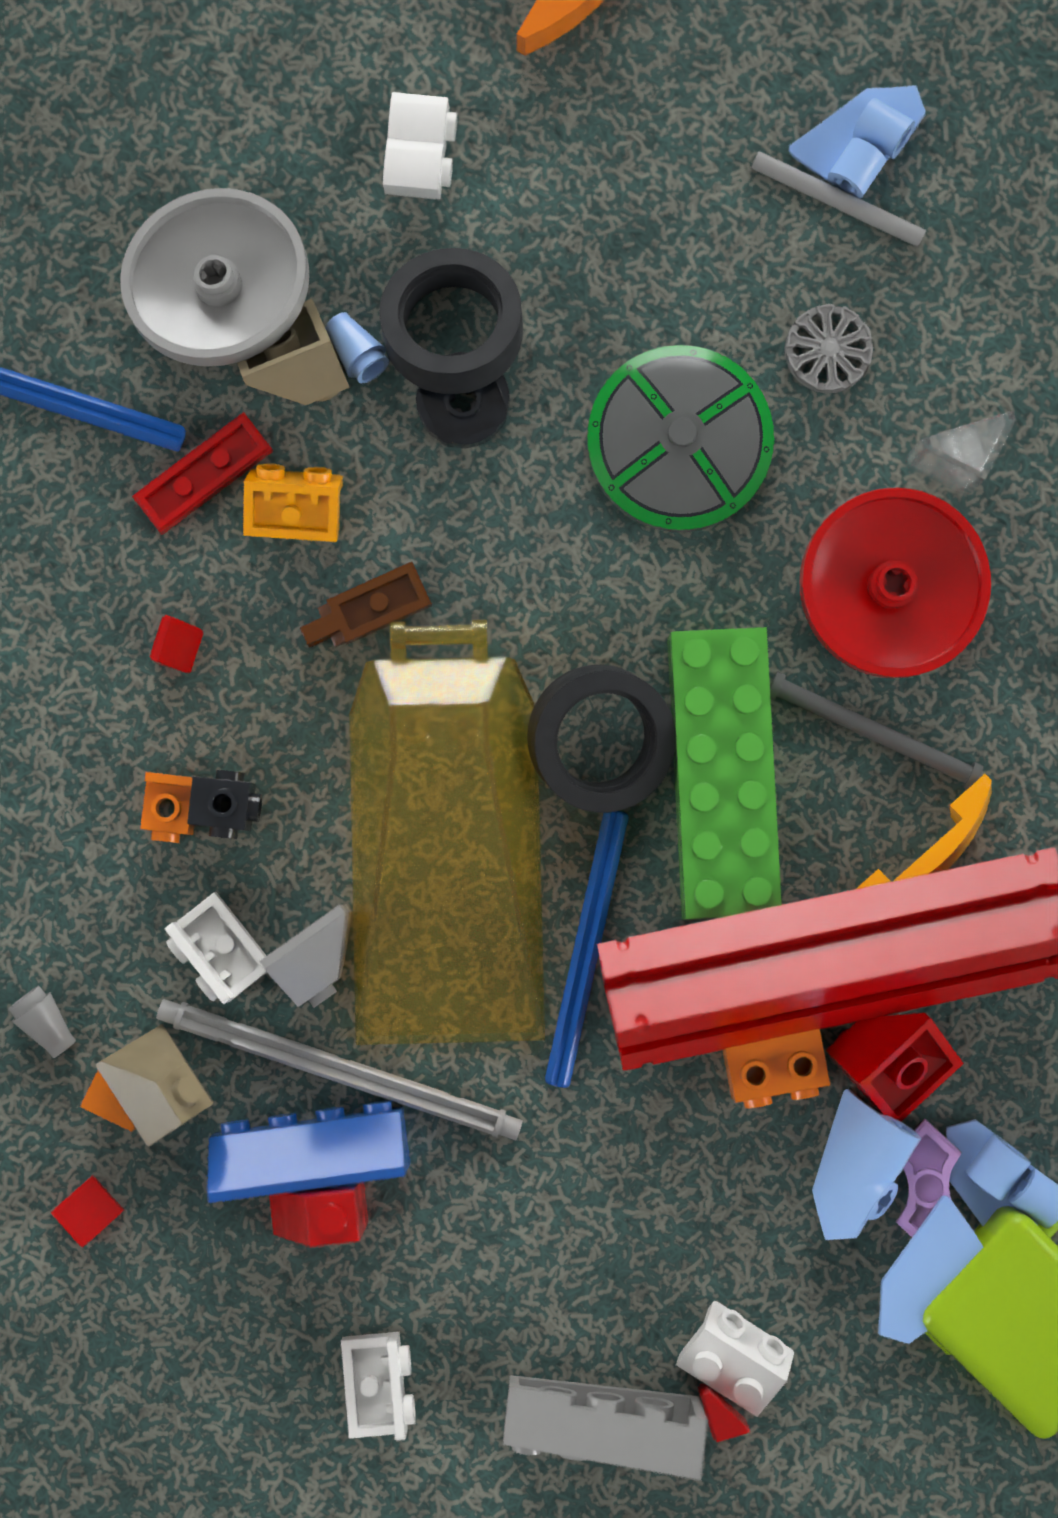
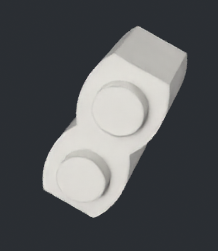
[383,92,457,200]

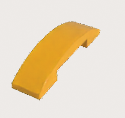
[856,774,992,889]

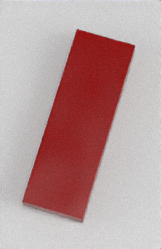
[132,412,273,535]

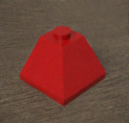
[825,1013,964,1122]

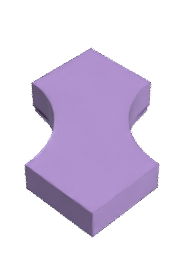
[896,1118,961,1237]

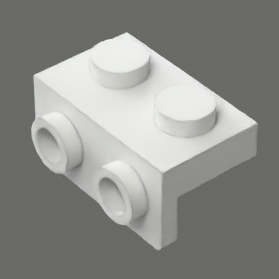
[165,892,267,1004]
[676,1301,794,1417]
[341,1332,416,1440]

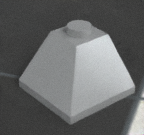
[259,904,353,1008]

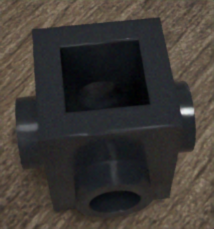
[187,770,262,839]

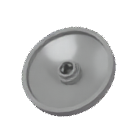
[120,188,309,366]

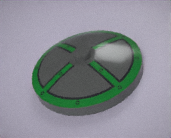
[587,345,774,533]

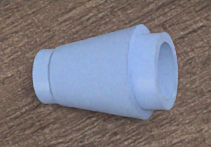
[325,312,389,383]

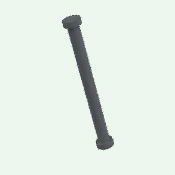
[770,671,984,789]

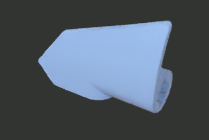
[789,86,926,198]
[812,1089,921,1240]
[946,1119,1058,1229]
[878,1195,983,1344]

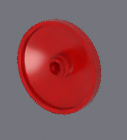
[799,487,991,678]

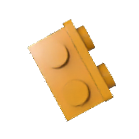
[243,464,343,542]

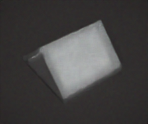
[904,411,1016,497]

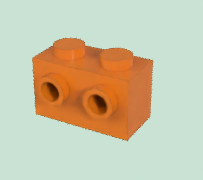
[722,1029,830,1109]

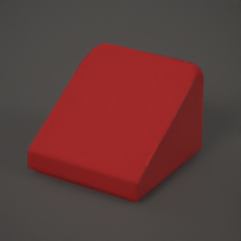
[149,615,203,673]
[51,1175,124,1248]
[698,1383,750,1442]

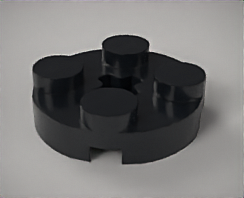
[416,352,510,448]

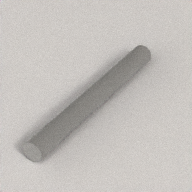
[751,151,926,247]

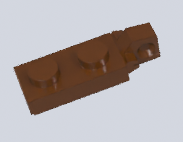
[300,562,432,648]

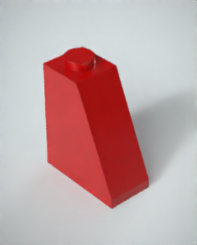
[269,1182,368,1247]

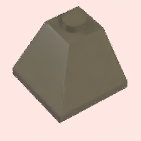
[237,299,350,405]
[95,1024,214,1147]

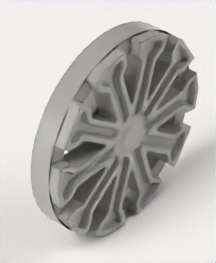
[785,304,873,393]

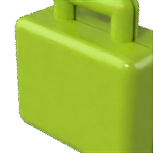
[923,1206,1058,1439]

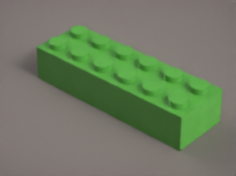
[667,627,782,919]

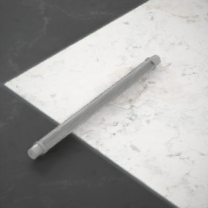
[156,999,523,1141]

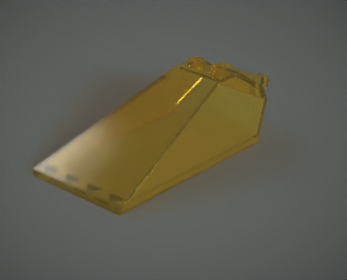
[349,620,545,1045]

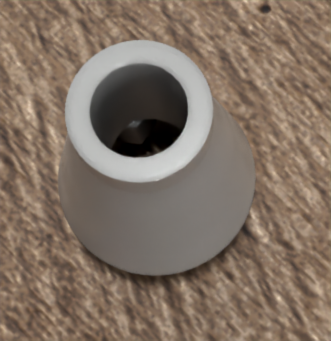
[8,985,76,1058]

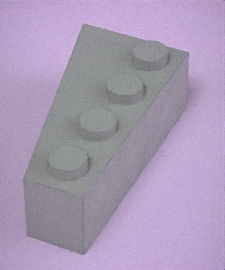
[503,1375,707,1480]

